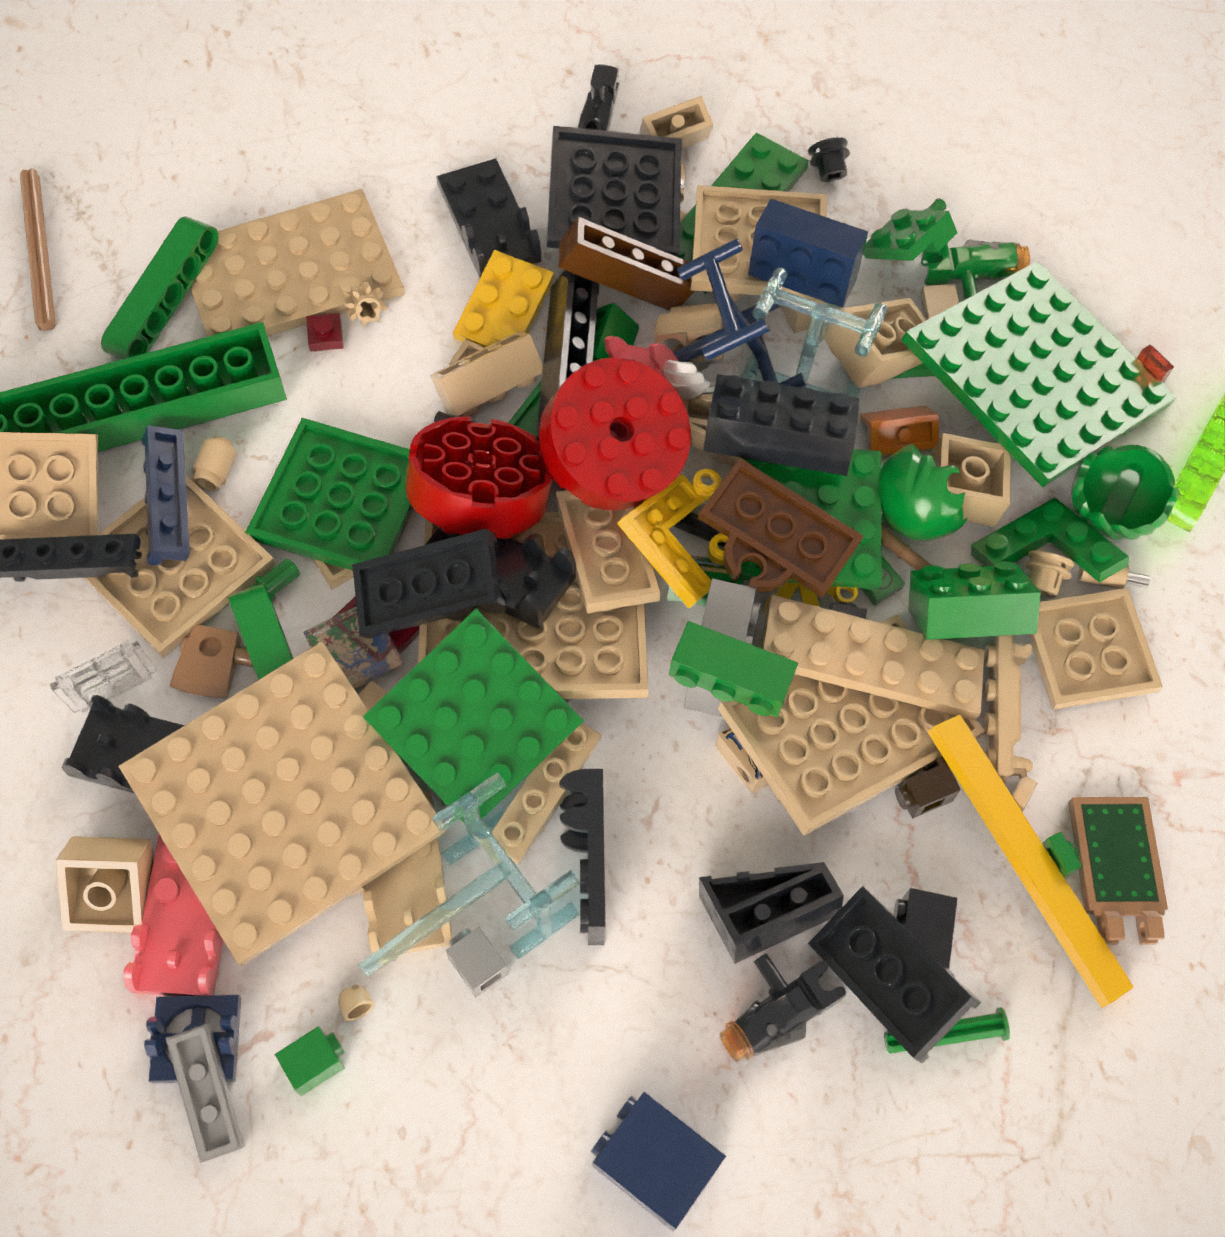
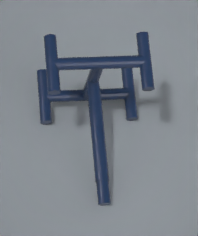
[673,238,807,388]

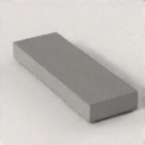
[166,1023,245,1163]

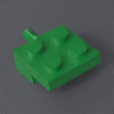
[863,198,958,261]

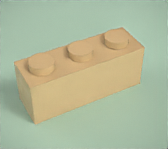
[430,331,543,417]

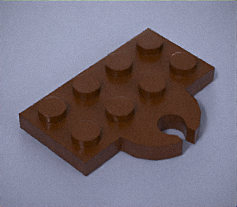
[698,458,864,598]

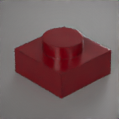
[306,313,344,352]

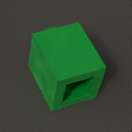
[274,1026,345,1096]

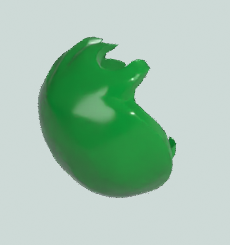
[879,444,967,541]
[1071,445,1180,540]

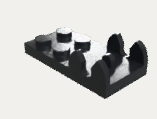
[436,158,542,278]
[425,527,576,629]
[352,529,506,638]
[62,695,185,793]
[559,769,605,945]
[808,886,981,1063]

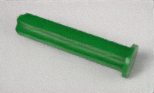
[884,1007,1010,1054]

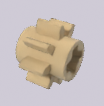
[343,281,387,327]

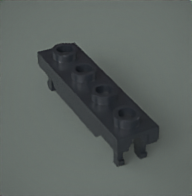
[0,533,142,582]

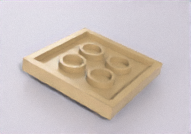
[0,432,99,539]
[1028,588,1163,710]

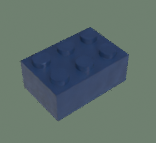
[748,198,869,308]

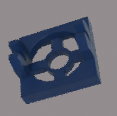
[144,995,241,1083]

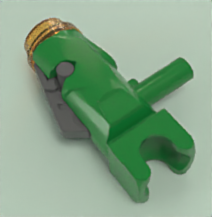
[921,240,1030,299]

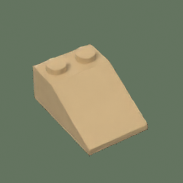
[822,298,926,388]

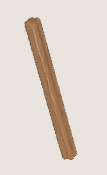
[20,168,56,331]

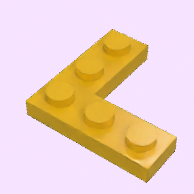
[617,473,712,608]

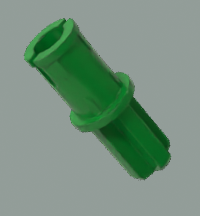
[246,559,300,600]

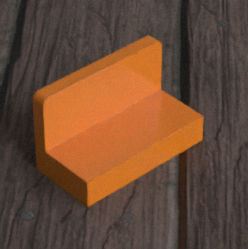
[860,406,939,455]

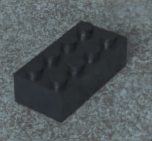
[703,374,859,476]

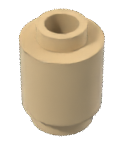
[192,436,237,491]

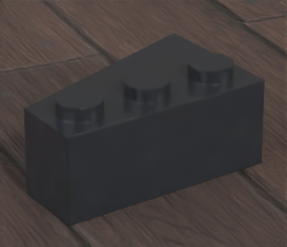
[699,862,844,964]

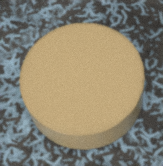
[1012,776,1038,812]

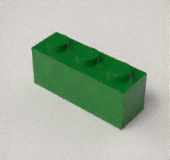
[669,621,798,718]

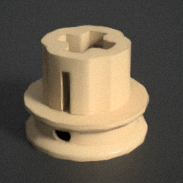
[1025,550,1075,598]

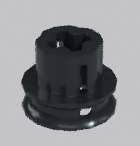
[807,137,850,182]

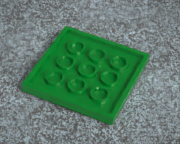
[245,418,413,571]
[737,449,882,589]
[363,609,584,830]

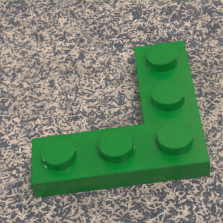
[971,498,1129,583]

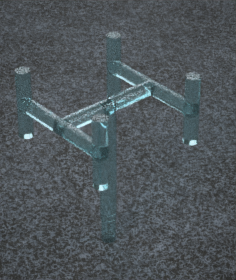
[740,268,887,397]
[358,773,580,978]

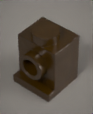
[895,756,961,819]

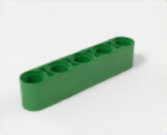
[101,216,219,360]
[228,583,294,680]

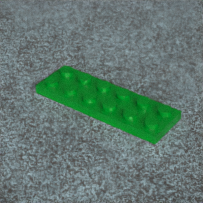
[678,132,809,294]

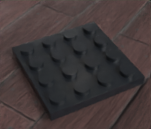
[546,126,682,257]

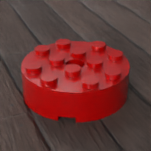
[539,358,691,511]
[405,417,553,539]

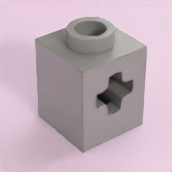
[446,926,508,998]

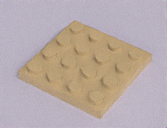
[691,185,827,300]
[84,475,276,658]

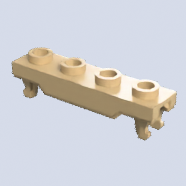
[984,635,1033,784]
[485,723,602,865]

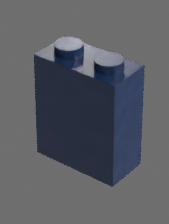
[591,1092,726,1232]

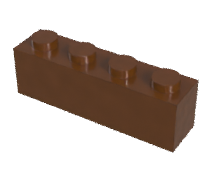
[558,217,695,311]

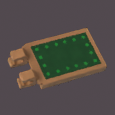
[1068,797,1168,945]

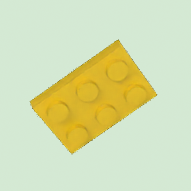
[452,250,555,347]

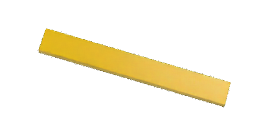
[927,714,1134,1008]

